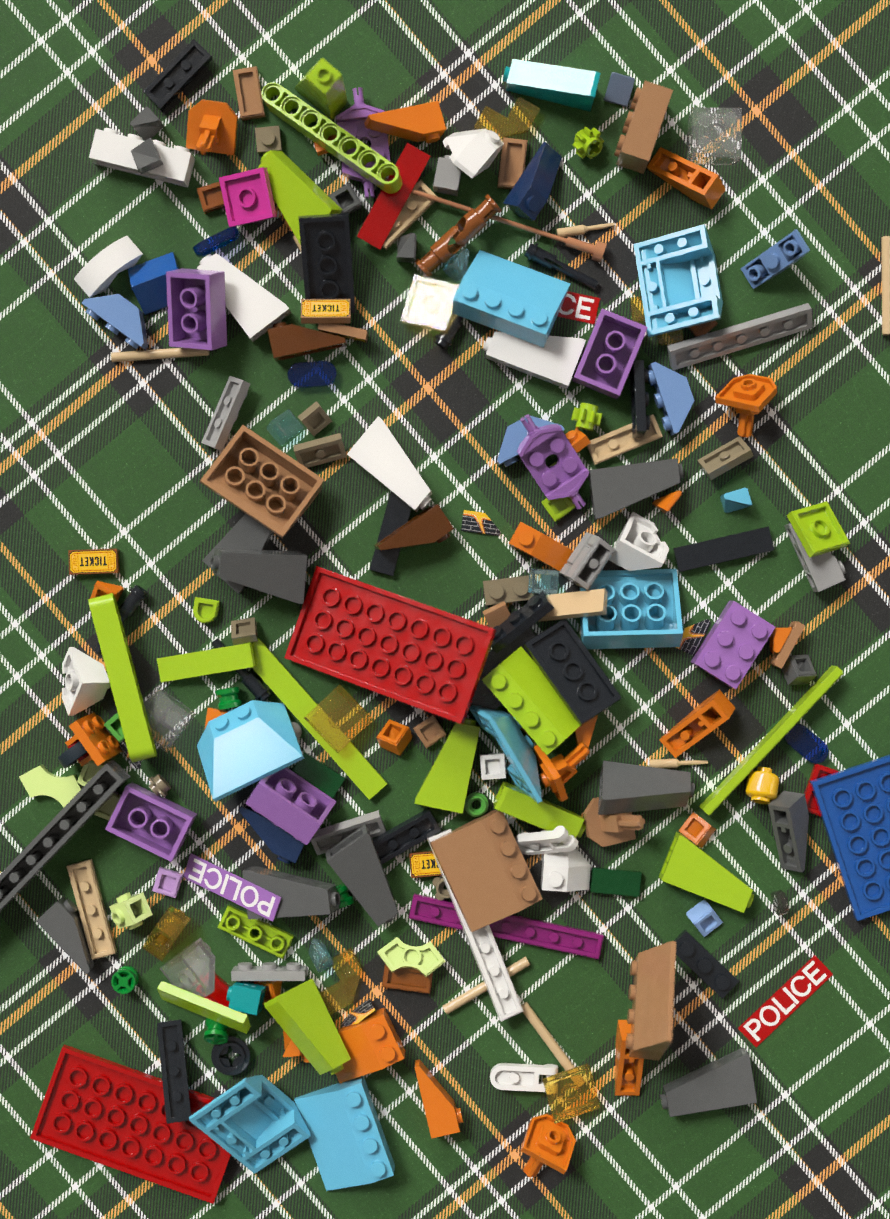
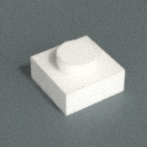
[480,753,506,780]

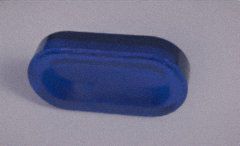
[193,226,240,257]
[288,361,337,388]
[784,723,828,764]

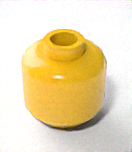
[746,767,779,804]

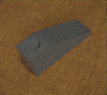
[768,791,809,872]
[36,897,95,974]

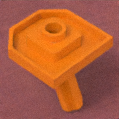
[186,99,238,155]
[715,374,777,437]
[533,743,590,802]
[520,1114,576,1178]

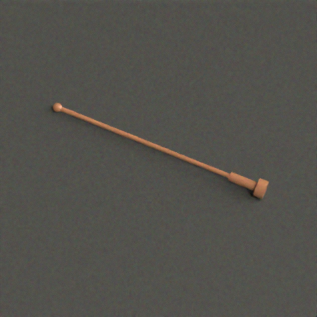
[384,178,607,263]

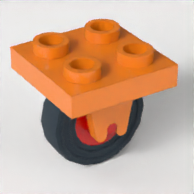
[58,712,122,769]

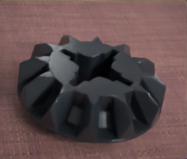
[211,1035,251,1075]

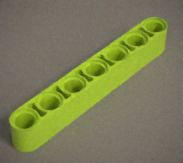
[261,82,402,193]
[88,593,157,763]

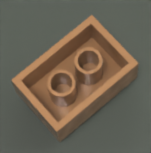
[614,81,673,174]

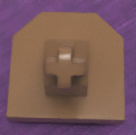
[583,797,645,847]

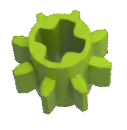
[572,127,604,159]
[571,403,602,431]

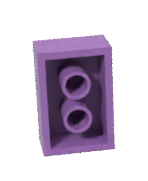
[166,268,227,350]
[572,308,648,399]
[691,601,775,689]
[245,767,336,845]
[105,782,197,862]

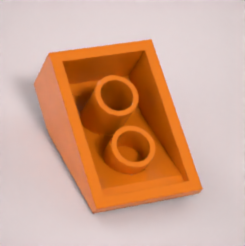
[335,1007,405,1083]

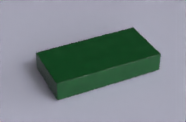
[293,752,346,799]
[590,867,642,897]

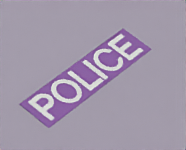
[183,853,281,922]

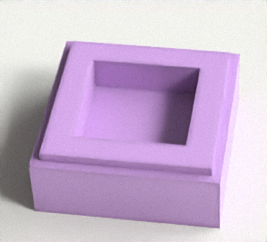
[152,867,183,898]

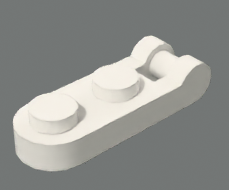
[515,826,578,855]
[490,1063,558,1092]

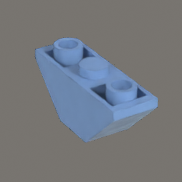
[741,229,810,289]
[82,294,148,350]
[648,362,694,436]
[497,416,565,467]

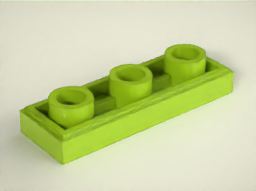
[217,904,294,959]

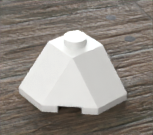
[443,128,504,178]
[609,512,669,571]
[62,647,110,716]
[540,848,591,892]

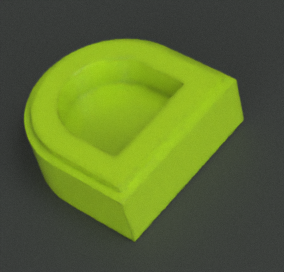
[193,597,220,623]

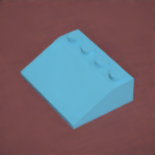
[452,250,570,348]
[580,569,683,649]
[294,1076,395,1191]

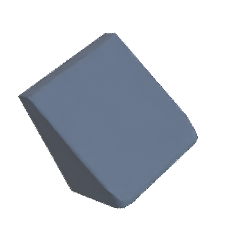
[604,72,635,107]

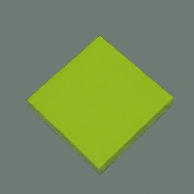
[787,501,850,558]

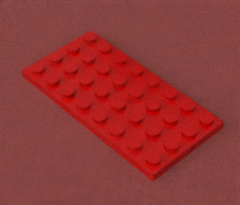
[284,566,497,724]
[30,1044,231,1204]

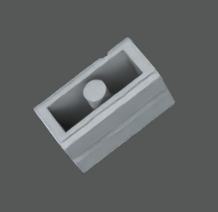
[559,532,615,590]

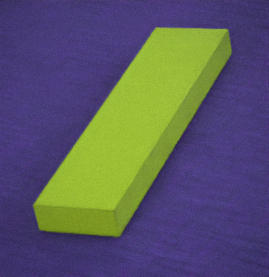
[157,642,256,682]
[157,981,251,1034]

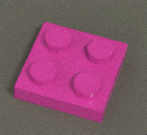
[219,167,277,227]

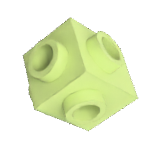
[109,892,153,930]

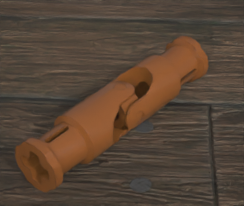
[415,194,502,278]

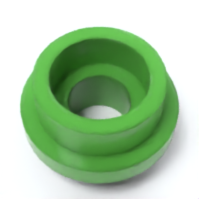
[464,792,489,817]

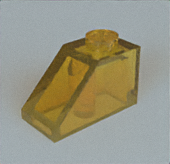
[142,905,190,961]

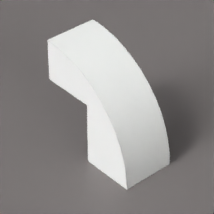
[74,236,143,298]

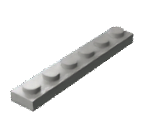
[667,303,813,370]

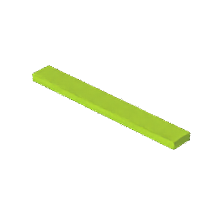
[252,638,388,800]
[699,665,843,815]

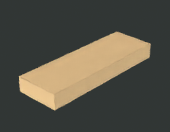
[383,180,438,250]
[587,414,663,465]
[538,588,608,622]

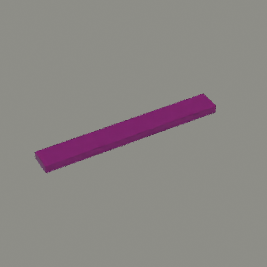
[409,893,604,959]

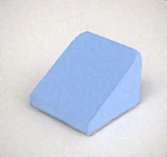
[686,899,723,937]

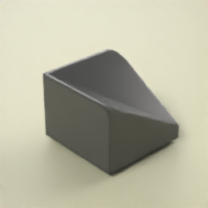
[130,107,164,141]
[131,138,164,174]
[328,183,362,214]
[396,233,417,263]
[782,654,817,685]

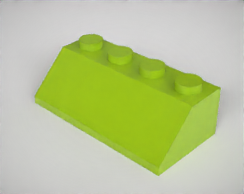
[482,646,580,755]

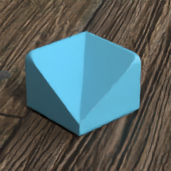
[720,487,752,513]

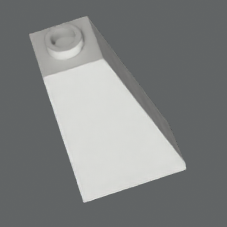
[197,253,291,342]
[483,331,586,389]
[347,416,432,512]

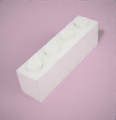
[89,128,195,187]

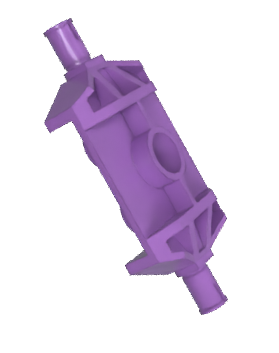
[336,87,390,199]
[517,414,590,509]

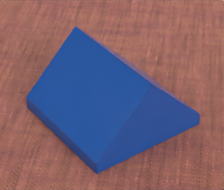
[128,252,180,315]

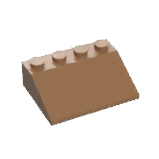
[200,425,324,538]
[430,810,542,932]
[626,941,676,1061]

